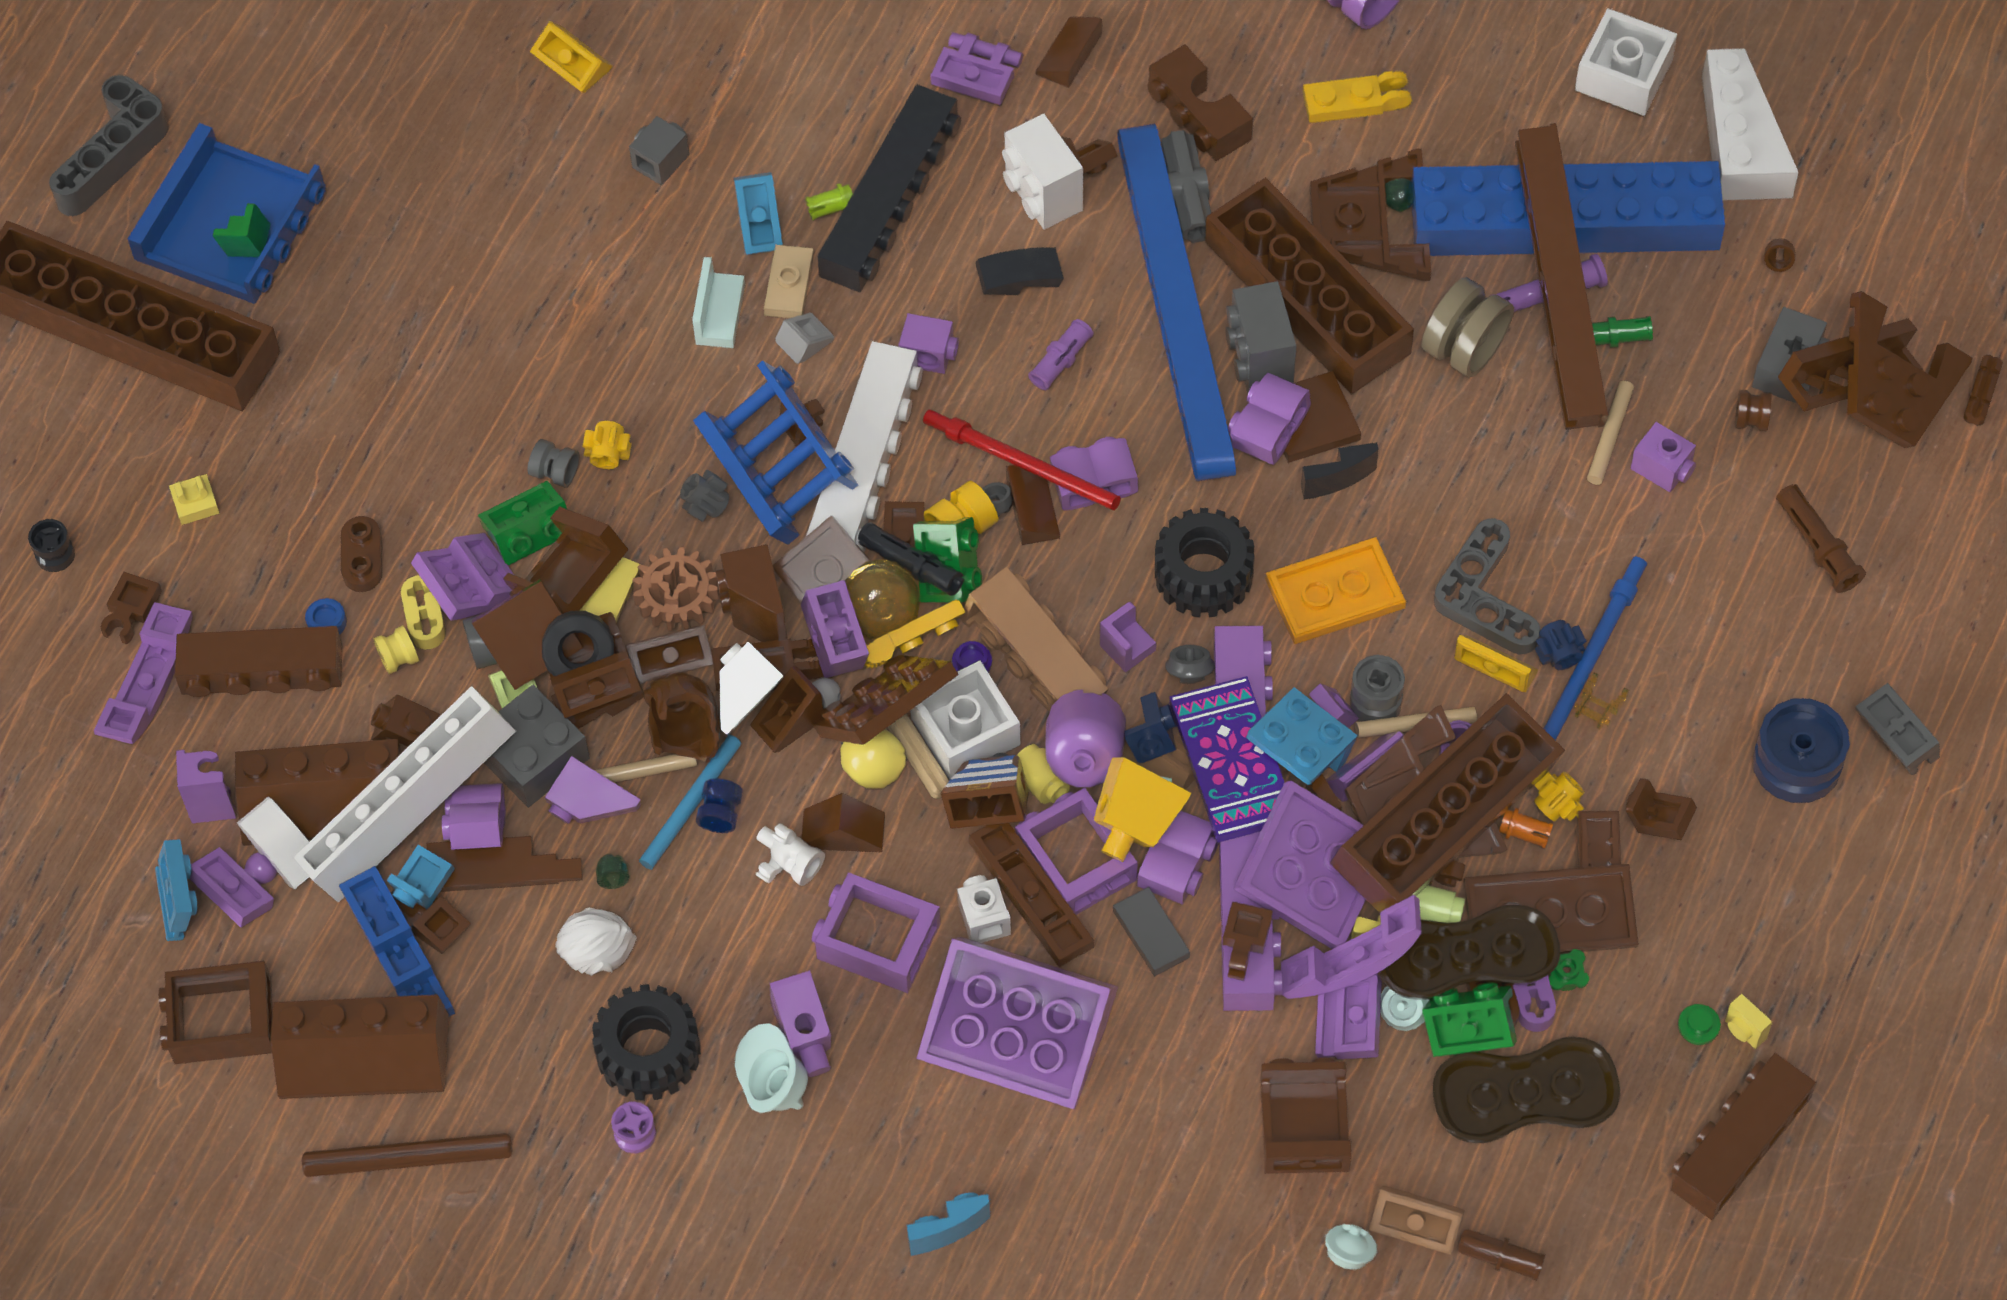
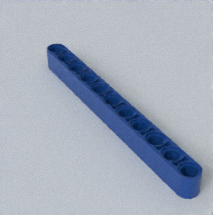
[1117,124,1236,482]

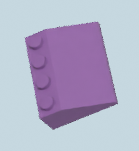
[916,937,1118,1109]

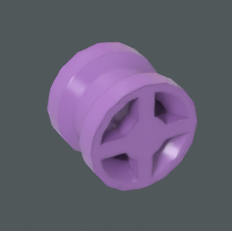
[611,1102,656,1154]

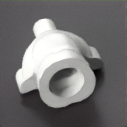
[756,823,825,886]

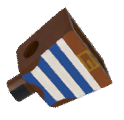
[941,753,1028,829]

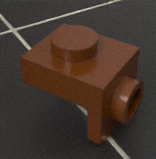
[1061,136,1117,175]
[371,694,440,747]
[1626,778,1697,840]

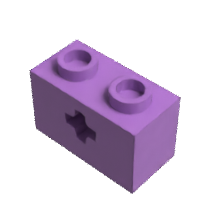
[801,580,869,678]

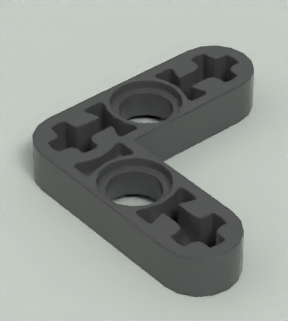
[1434,518,1540,654]

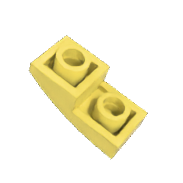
[580,557,640,623]

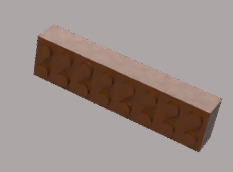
[0,220,280,412]

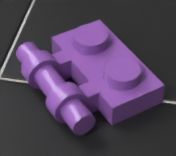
[931,32,1023,105]

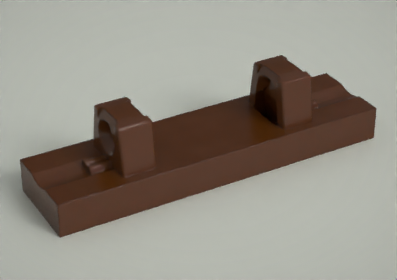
[969,823,1094,967]

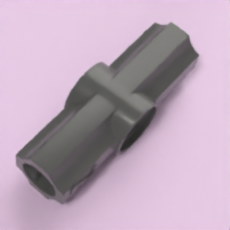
[1161,130,1211,243]

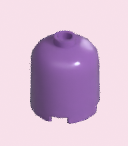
[1045,690,1126,787]

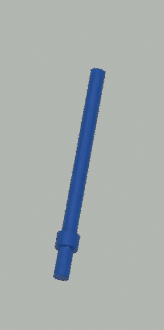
[1544,557,1647,741]

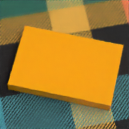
[1265,537,1406,645]

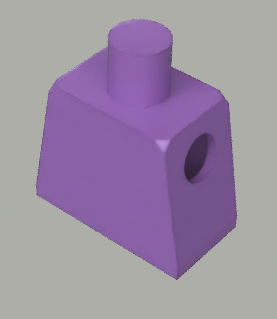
[770,970,831,1077]

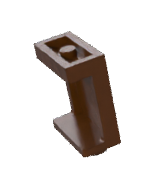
[503,507,629,614]
[548,612,641,718]
[1260,1057,1352,1174]

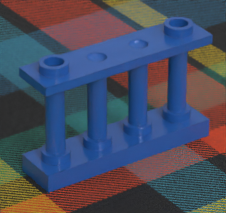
[693,360,858,545]

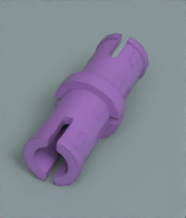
[1028,319,1093,390]

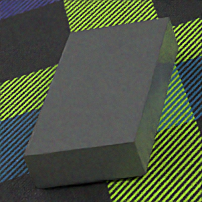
[1113,887,1190,976]

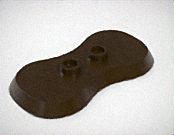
[1379,905,1560,1000]
[1433,1037,1620,1143]

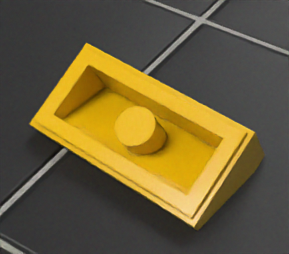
[529,21,613,93]
[1454,635,1538,693]

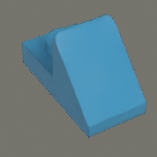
[734,172,783,255]

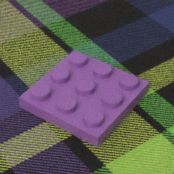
[1233,781,1366,949]

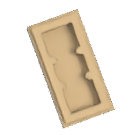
[764,245,814,318]

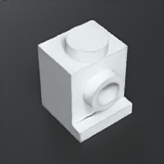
[957,875,1011,943]

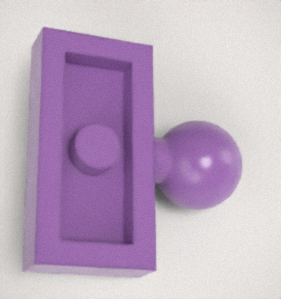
[190,847,277,928]

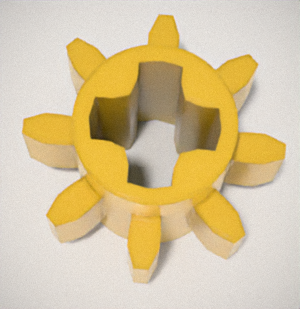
[582,421,632,469]
[1534,771,1585,822]

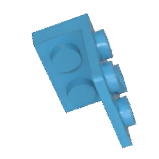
[1246,687,1358,785]

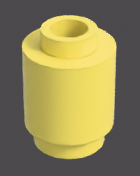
[1017,744,1070,804]

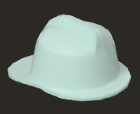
[735,1023,808,1113]

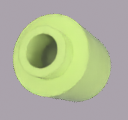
[1416,885,1465,923]

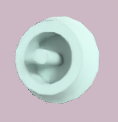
[1380,986,1429,1031]
[1325,1224,1377,1270]

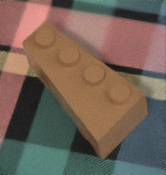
[959,566,1108,712]

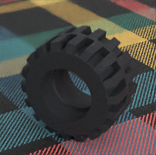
[1155,508,1255,617]
[592,984,701,1101]

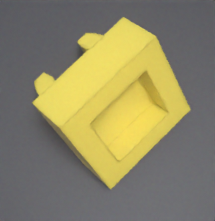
[169,474,219,525]

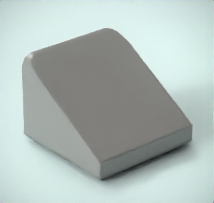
[775,313,835,364]

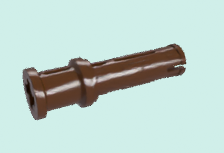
[1776,484,1866,593]

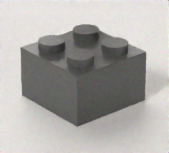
[1225,281,1296,393]
[484,685,590,808]

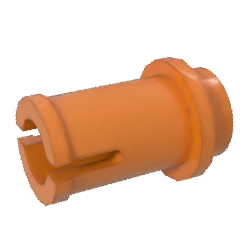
[1499,808,1553,849]

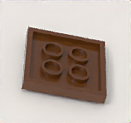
[812,655,959,745]

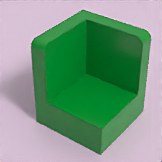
[213,203,270,257]

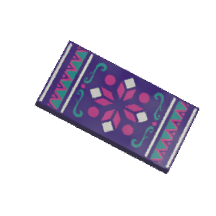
[1169,676,1285,843]

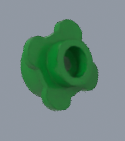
[1549,949,1589,991]

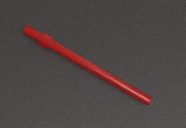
[923,409,1121,511]

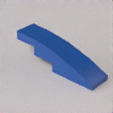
[339,866,455,1017]

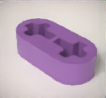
[1513,975,1556,1032]

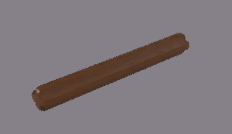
[302,1133,512,1177]

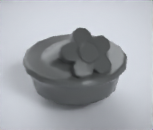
[1165,645,1215,684]

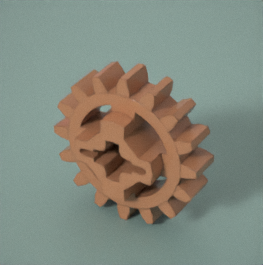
[632,547,719,631]

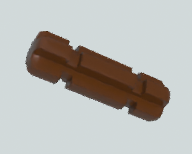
[1964,355,2003,426]

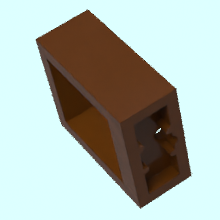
[159,960,273,1065]

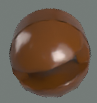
[1764,238,1795,272]

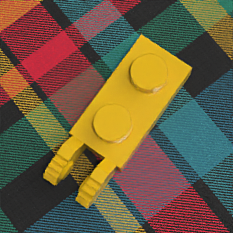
[1303,71,1412,123]
[864,599,965,669]

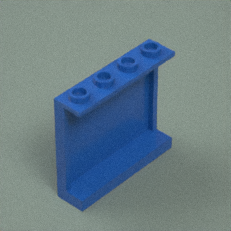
[128,123,326,304]

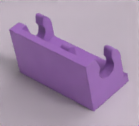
[176,750,236,823]

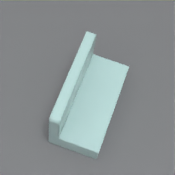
[693,257,745,348]

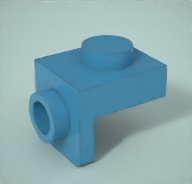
[387,845,455,909]

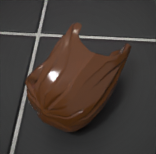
[643,672,720,763]

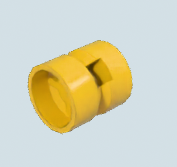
[923,480,998,534]

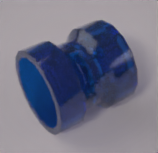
[696,778,743,833]

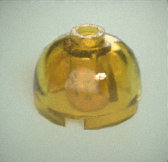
[845,559,921,640]

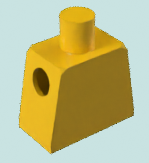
[1094,757,1191,862]

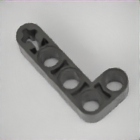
[49,75,169,216]

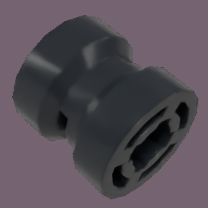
[28,519,75,572]

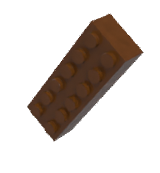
[1205,177,1414,394]
[1330,693,1565,913]

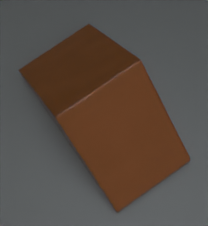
[750,666,823,753]
[801,793,885,853]

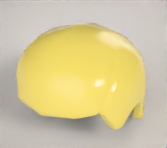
[840,729,906,789]

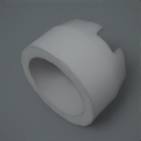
[812,677,841,709]

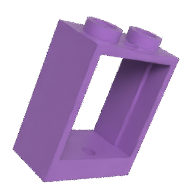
[1015,788,1137,915]
[812,872,940,993]

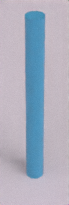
[639,735,741,870]

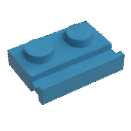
[155,839,197,941]

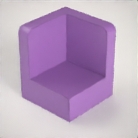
[1100,602,1156,673]

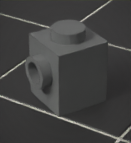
[629,116,689,186]

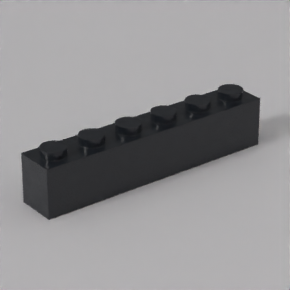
[817,84,961,293]

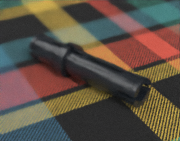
[858,522,964,596]

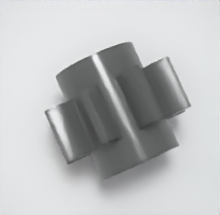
[680,470,729,522]

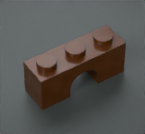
[1147,44,1253,162]

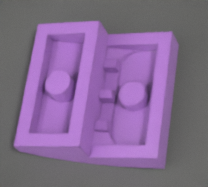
[411,533,514,621]

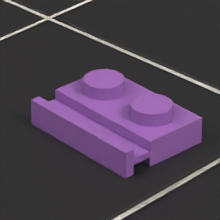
[1315,974,1382,1059]

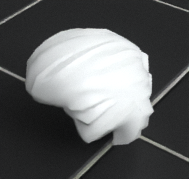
[556,908,636,976]

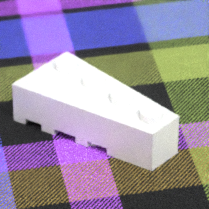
[1702,49,1798,200]

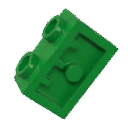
[478,481,567,565]
[913,517,982,602]
[1422,983,1517,1057]

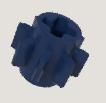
[1535,620,1587,670]

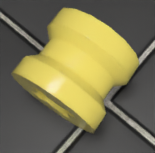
[373,625,419,675]

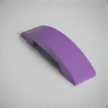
[94,602,193,744]
[1281,895,1421,999]

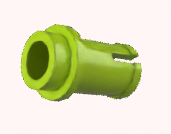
[805,183,853,221]

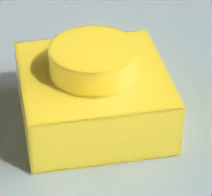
[1725,994,1772,1049]

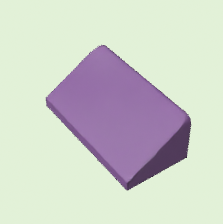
[1326,731,1404,802]

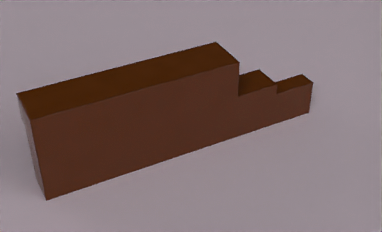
[426,836,583,892]

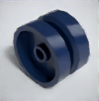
[1753,699,1850,803]

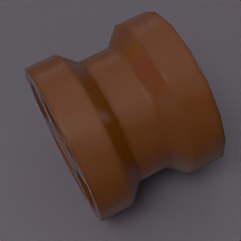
[1735,389,1772,431]

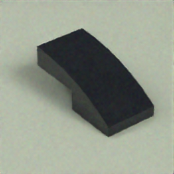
[975,247,1064,295]
[1301,443,1378,500]

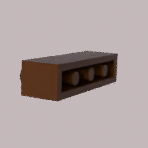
[175,626,342,697]
[1671,1053,1817,1220]

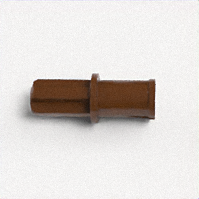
[1458,1229,1545,1281]

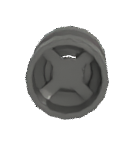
[528,439,580,488]

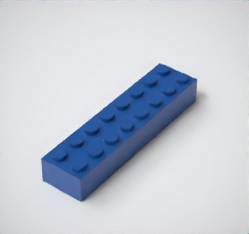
[1411,161,1725,256]

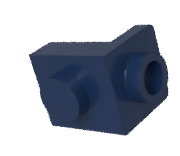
[1124,692,1177,764]

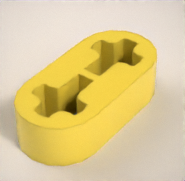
[401,576,445,650]

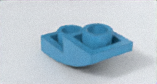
[907,1193,990,1256]

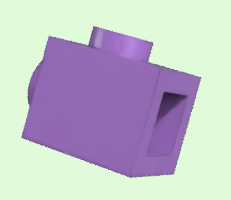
[1631,422,1696,493]

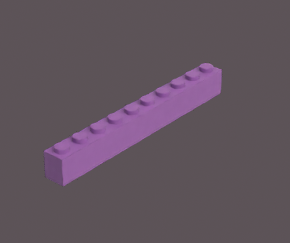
[1214,626,1282,1011]

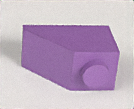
[545,756,641,824]

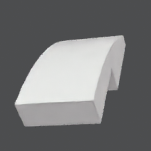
[237,797,309,889]

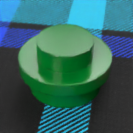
[1678,1004,1721,1045]

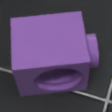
[898,313,959,374]

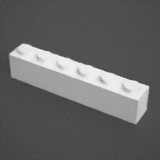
[806,341,923,552]
[293,686,516,903]

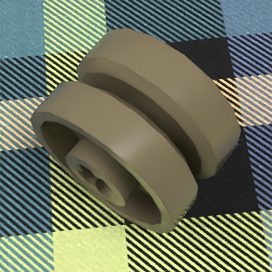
[1421,277,1514,378]

